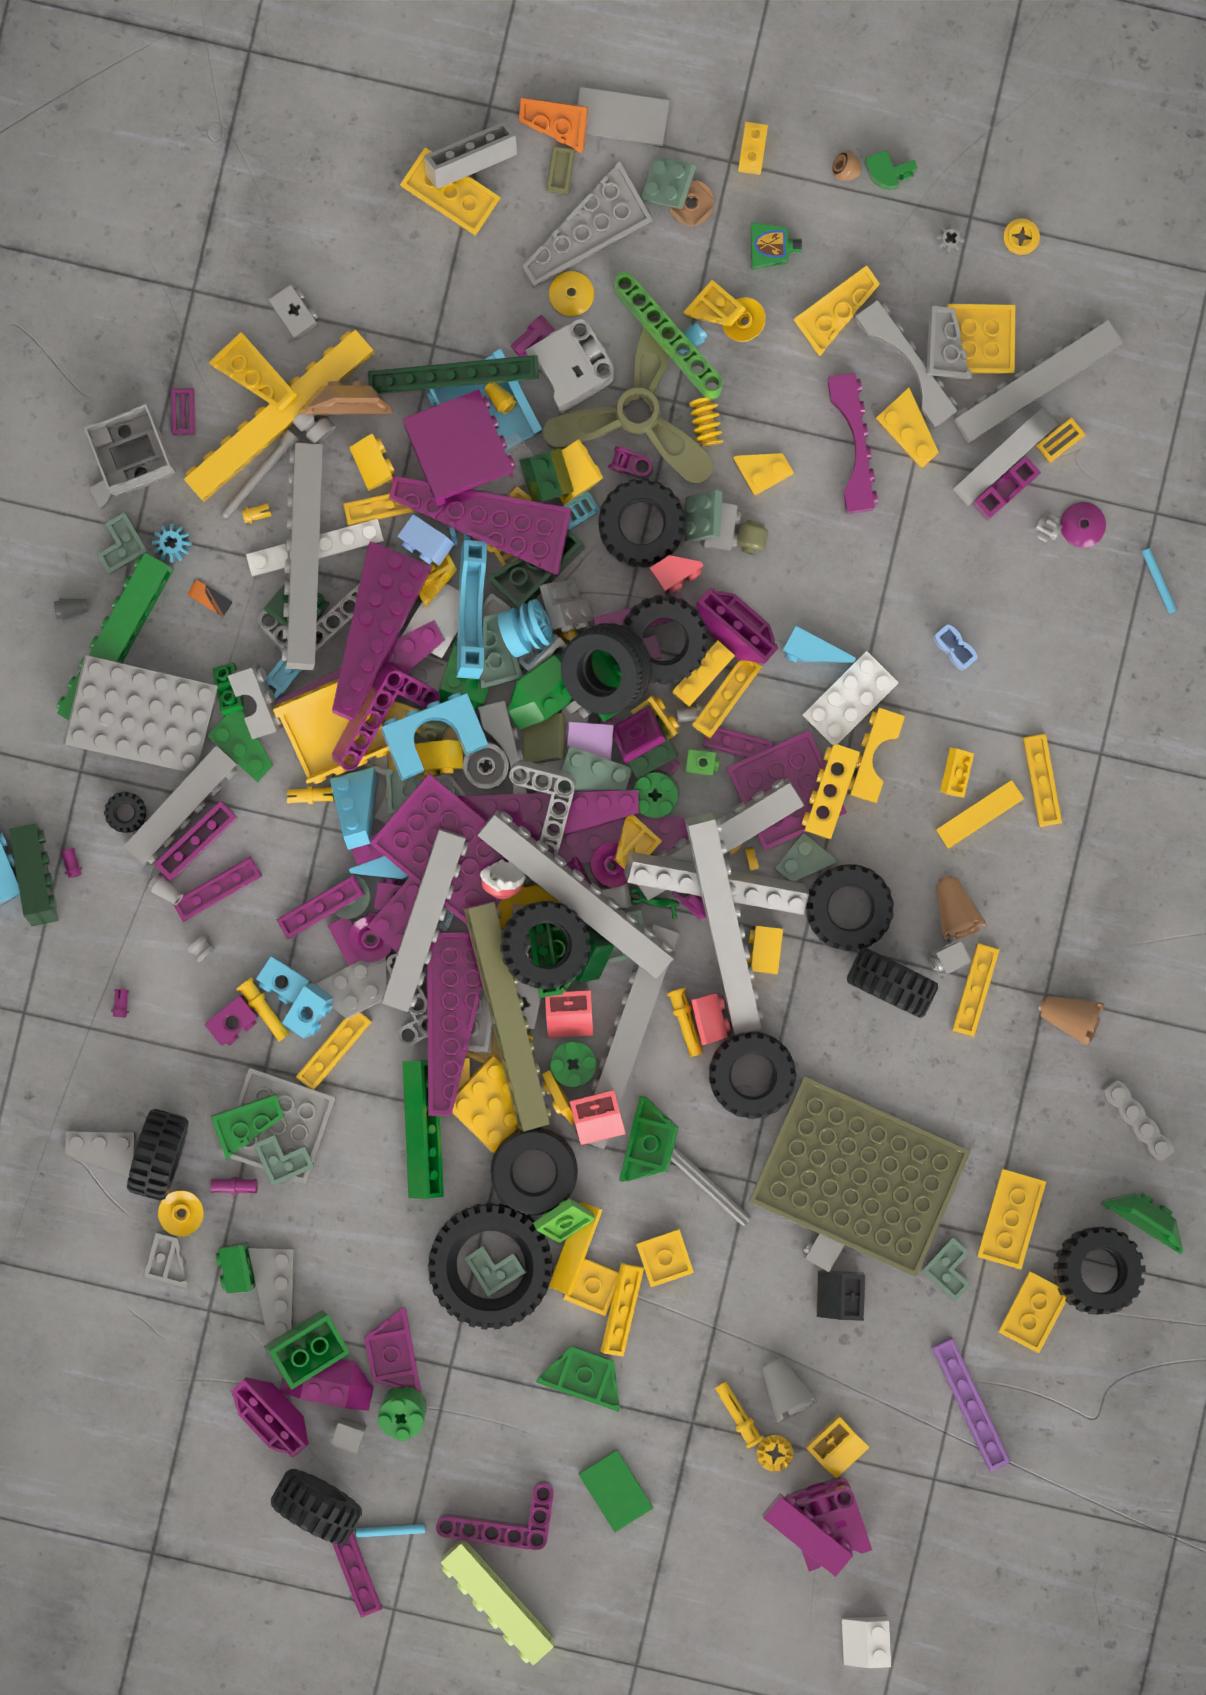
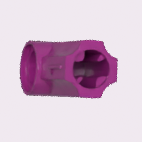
[511,315,556,356]
[672,891,706,921]

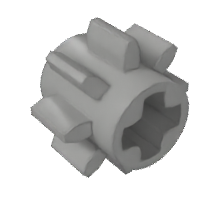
[936,225,965,254]
[1034,513,1062,542]

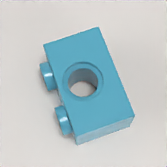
[256,956,311,1005]
[282,983,334,1038]

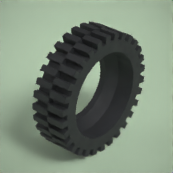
[428,1203,552,1330]

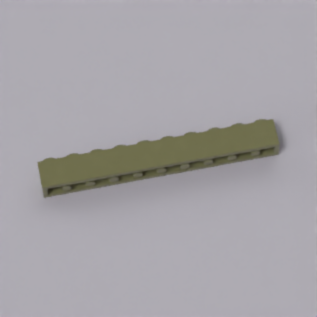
[463,902,551,1131]

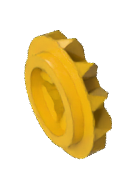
[1003,218,1040,255]
[757,1435,793,1472]

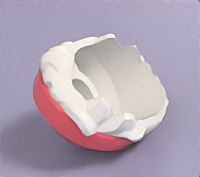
[480,859,526,899]

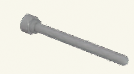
[221,429,301,519]

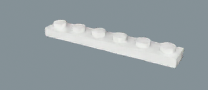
[246,519,384,577]

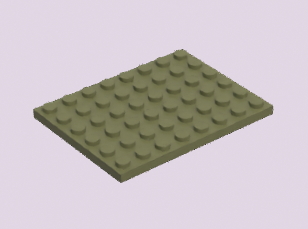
[749,1076,971,1277]

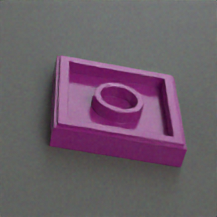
[613,706,666,763]

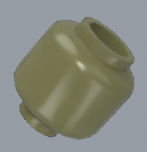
[737,520,768,555]

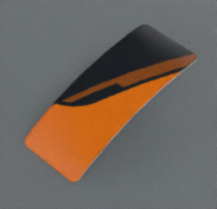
[187,580,232,617]

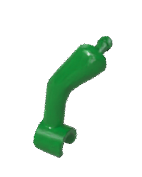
[630,889,679,919]

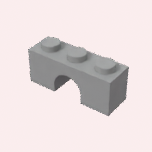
[228,663,283,739]

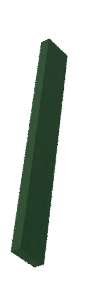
[368,355,539,394]

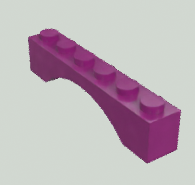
[827,373,878,514]

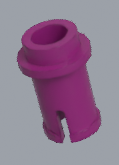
[60,848,83,878]
[111,989,129,1018]

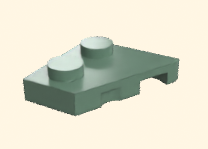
[775,833,838,882]

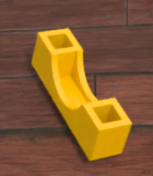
[848,708,905,804]

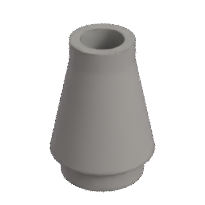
[149,873,183,905]

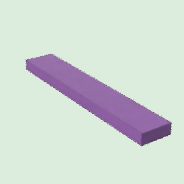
[931,1337,1010,1472]

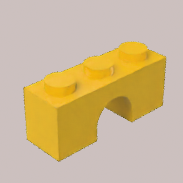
[672,641,735,708]

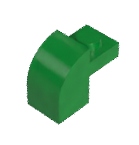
[864,150,918,190]

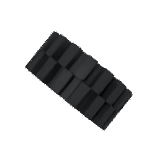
[104,792,147,833]

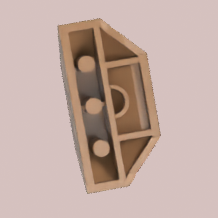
[299,381,393,415]

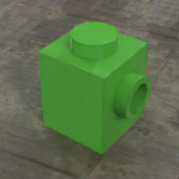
[685,749,720,776]

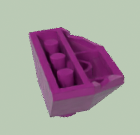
[696,588,778,664]
[280,1359,374,1411]
[231,1377,309,1458]

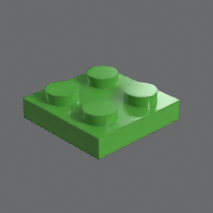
[534,1199,596,1243]

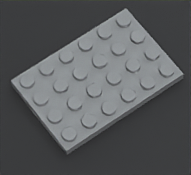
[63,654,218,773]

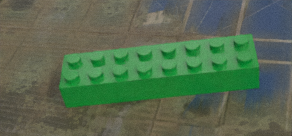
[56,553,174,720]

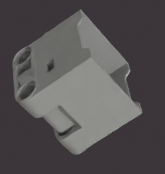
[525,319,615,415]
[84,404,177,497]

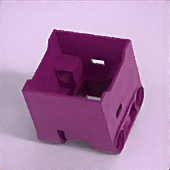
[789,1477,872,1572]

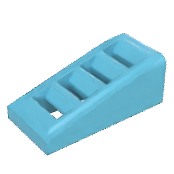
[563,491,600,530]

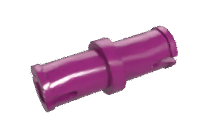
[210,1177,258,1195]

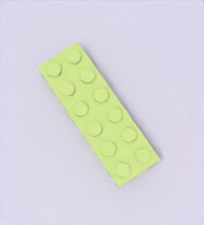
[441,1540,554,1665]

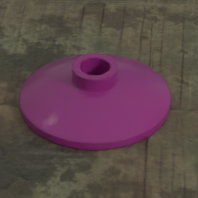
[1060,502,1106,548]
[590,842,627,888]
[348,916,392,962]

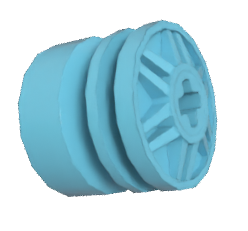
[498,599,554,657]

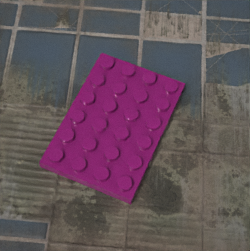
[370,773,508,924]

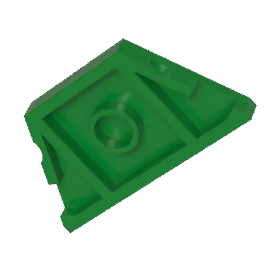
[619,1096,679,1182]
[536,1346,620,1412]

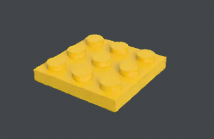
[946,304,1015,374]
[452,1056,518,1153]

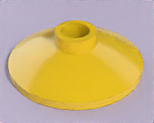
[549,271,594,317]
[722,297,766,342]
[158,1191,204,1236]

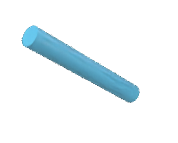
[1142,548,1177,614]
[356,1524,425,1537]

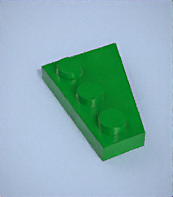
[207,710,273,782]
[211,1094,284,1159]

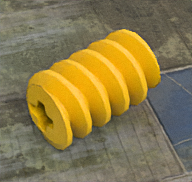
[689,397,724,446]

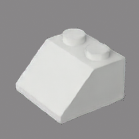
[842,1616,891,1668]

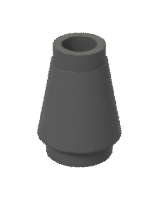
[54,598,88,621]

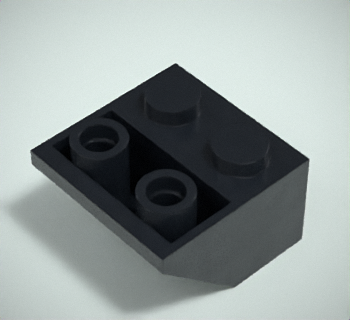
[816,1271,865,1321]

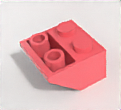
[650,555,704,595]
[545,990,593,1038]
[570,1089,625,1145]

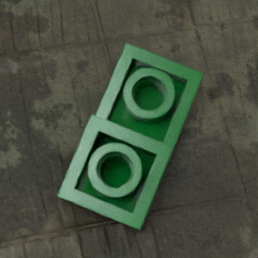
[213,662,244,715]

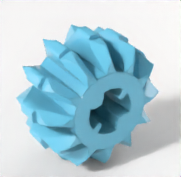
[152,524,192,563]

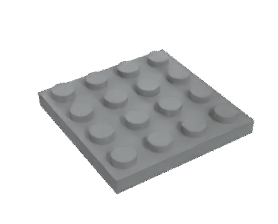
[220,1068,336,1184]

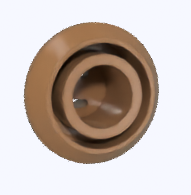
[832,150,861,181]

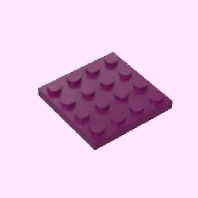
[726,730,847,851]

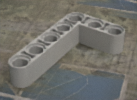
[953,408,1058,506]
[258,583,360,656]
[509,760,576,856]

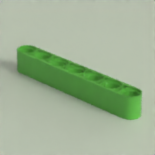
[615,272,722,399]

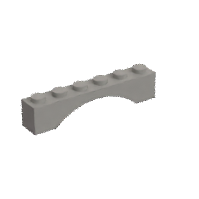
[854,300,958,430]
[478,701,527,794]

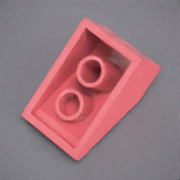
[690,992,731,1045]

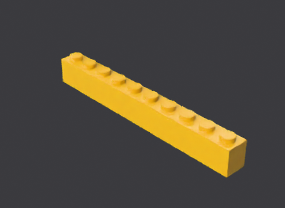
[184,330,374,502]

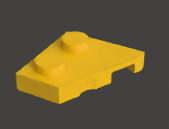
[683,280,746,326]
[733,453,794,496]
[419,554,457,607]
[614,815,662,869]
[542,1070,575,1126]

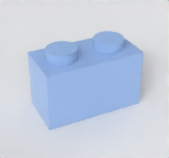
[397,514,455,566]

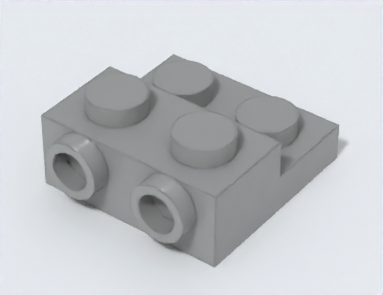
[539,579,594,632]

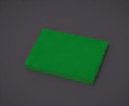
[578,1449,653,1532]

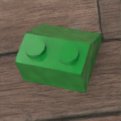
[216,1242,256,1294]

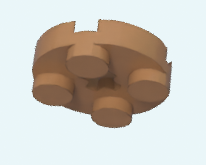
[669,180,714,227]

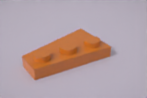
[519,97,589,153]

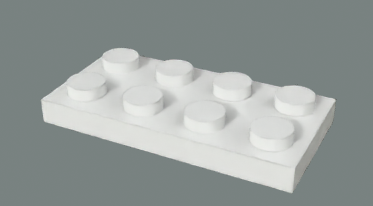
[802,651,899,746]

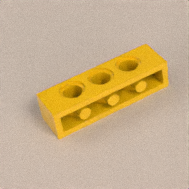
[801,744,860,839]

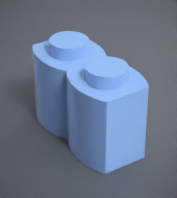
[933,624,977,670]

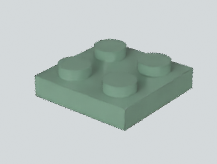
[641,156,697,209]
[684,490,722,543]

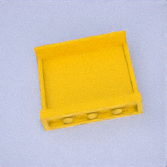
[273,679,389,784]

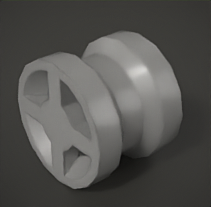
[187,935,216,963]

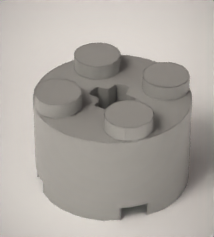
[463,743,509,790]

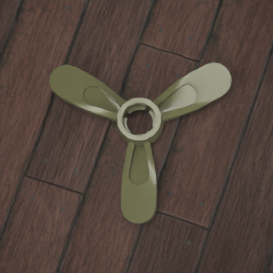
[543,318,713,484]

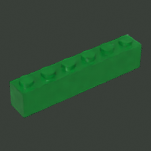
[402,1060,444,1199]

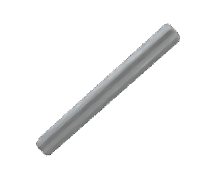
[671,1146,751,1226]

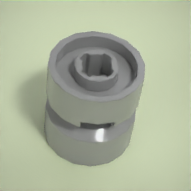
[293,414,336,444]

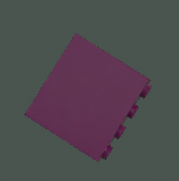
[403,389,516,507]

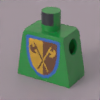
[751,223,802,270]

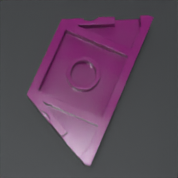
[364,1307,422,1394]

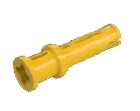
[236,977,290,1042]
[666,987,703,1057]
[714,1381,765,1449]

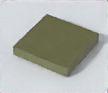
[523,713,565,764]

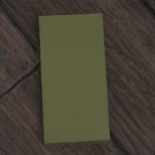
[546,146,576,195]

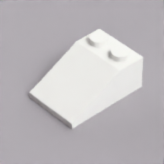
[402,584,459,660]

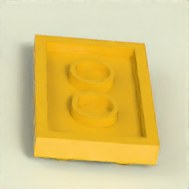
[998,1271,1066,1353]

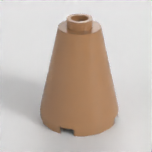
[936,875,987,941]
[1038,995,1104,1046]

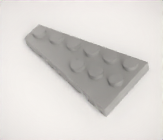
[522,161,653,287]

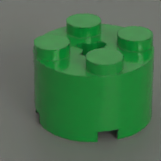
[633,770,680,818]
[550,1041,596,1087]
[378,1386,427,1441]

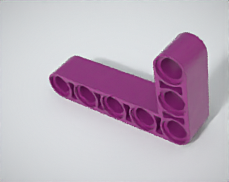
[332,664,440,771]
[436,1481,554,1550]

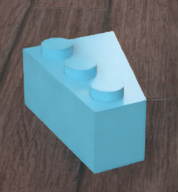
[330,767,379,850]

